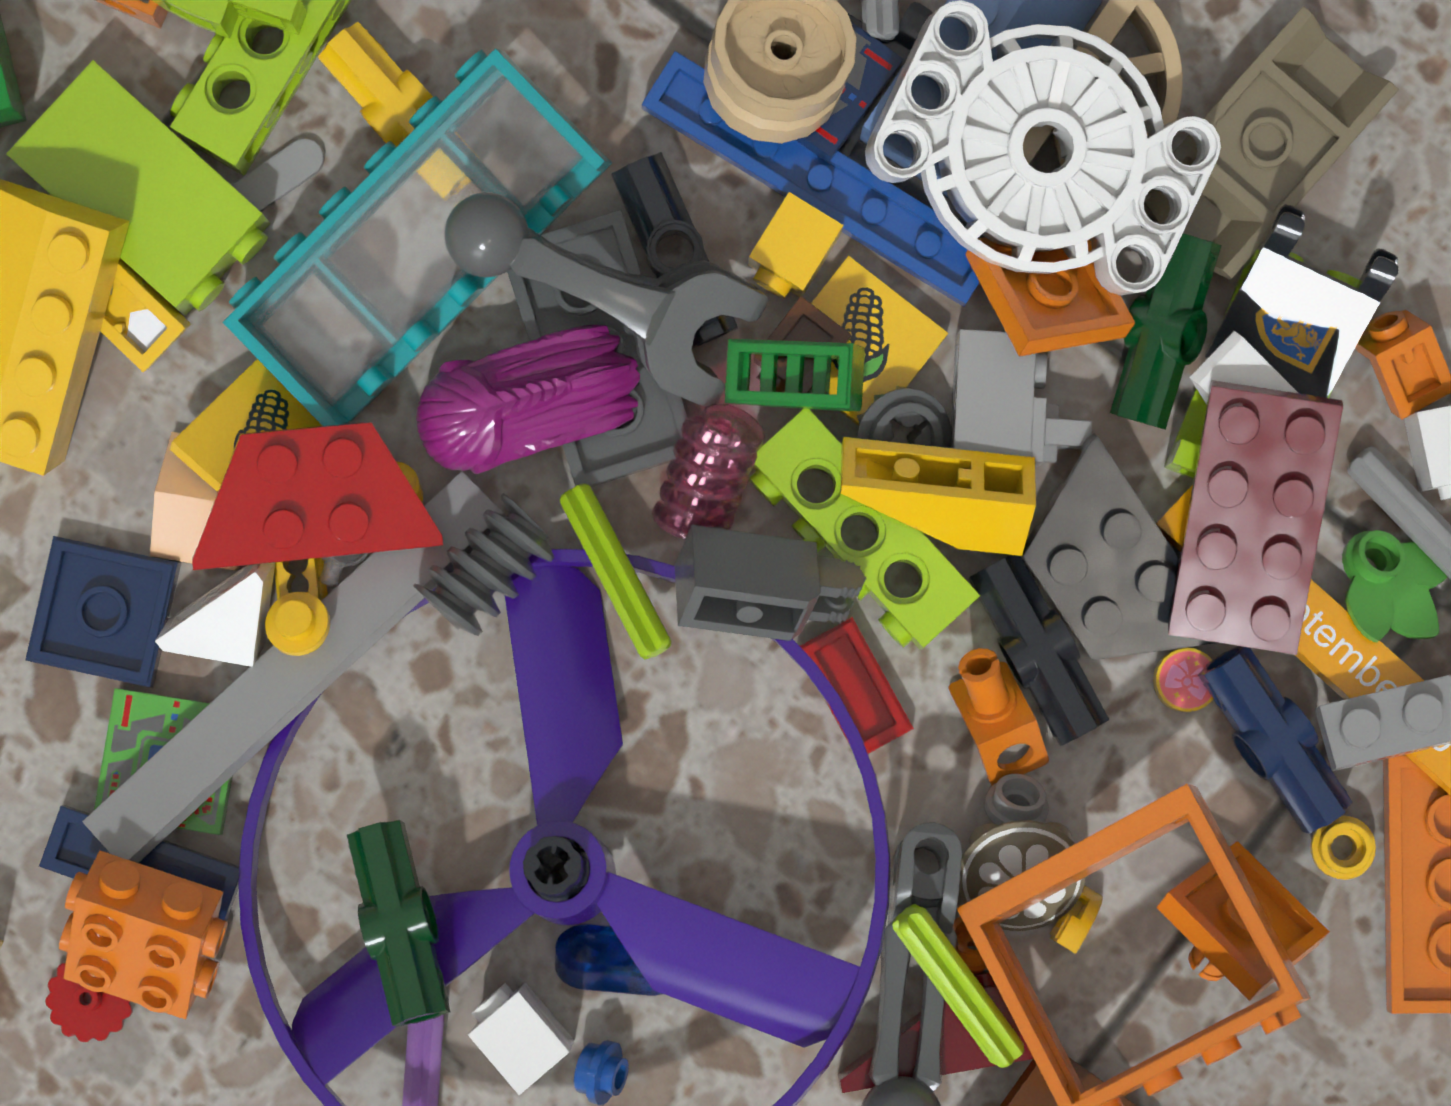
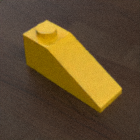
[840,437,1036,556]

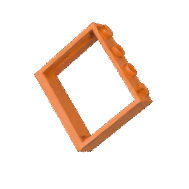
[957,784,1311,1106]

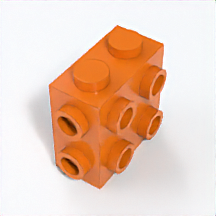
[59,851,228,1020]

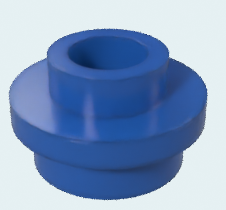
[574,1040,629,1106]

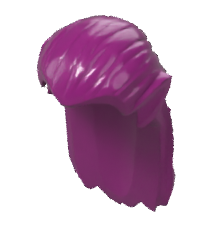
[416,325,641,474]

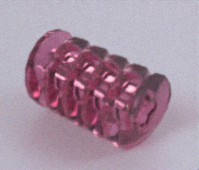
[652,404,765,540]

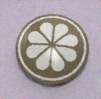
[959,820,1086,931]

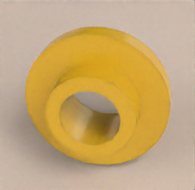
[1310,815,1376,880]

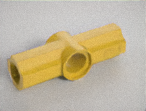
[317,21,484,201]

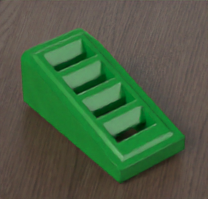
[724,339,865,411]

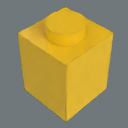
[748,192,843,299]

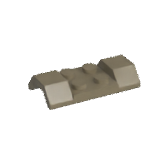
[1144,6,1399,280]

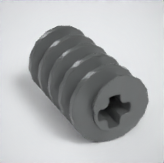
[413,493,555,636]

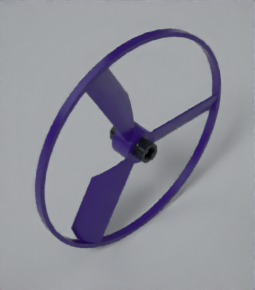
[238,549,891,1106]

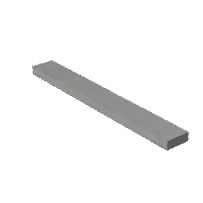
[82,471,505,863]

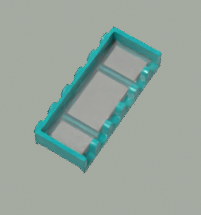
[222,48,613,426]

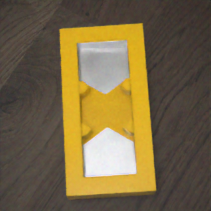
[100,258,191,372]

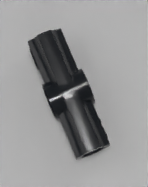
[611,152,738,348]
[968,555,1110,746]

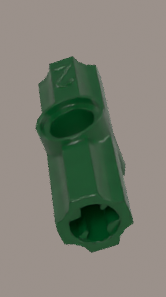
[1110,233,1222,430]
[347,820,451,1027]

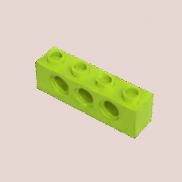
[170,0,352,176]
[748,409,980,650]

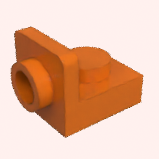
[1355,310,1451,420]

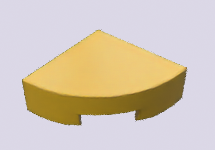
[1049,885,1103,954]

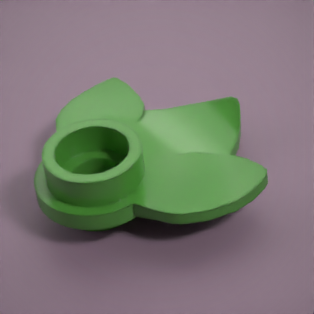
[1342,530,1447,643]

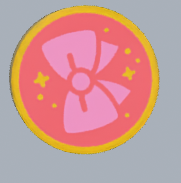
[1153,648,1213,712]

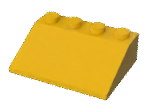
[0,179,130,476]

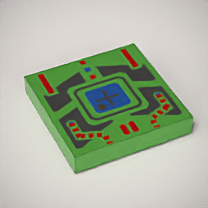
[94,688,232,835]

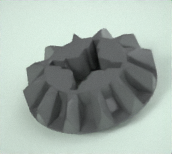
[856,386,952,448]

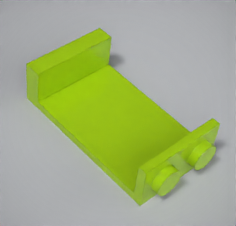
[6,60,271,316]

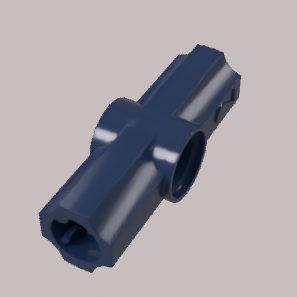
[1198,646,1353,834]

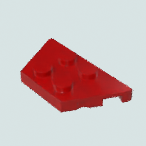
[192,422,443,570]

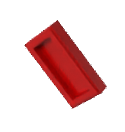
[800,617,914,754]

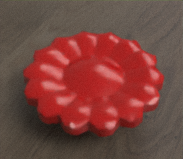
[45,963,133,1042]

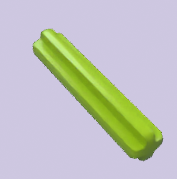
[560,483,671,660]
[892,904,1024,1068]

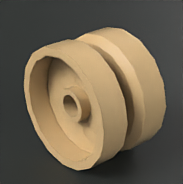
[703,0,856,143]

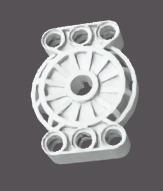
[865,0,1221,295]

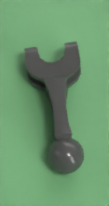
[444,192,769,408]
[861,822,962,1106]

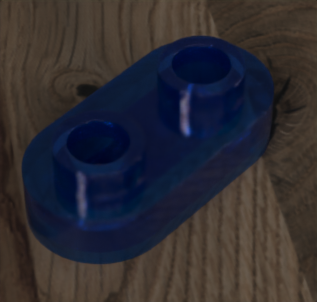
[554,924,662,996]

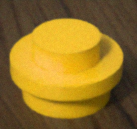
[265,592,330,656]

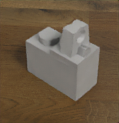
[950,329,1092,467]

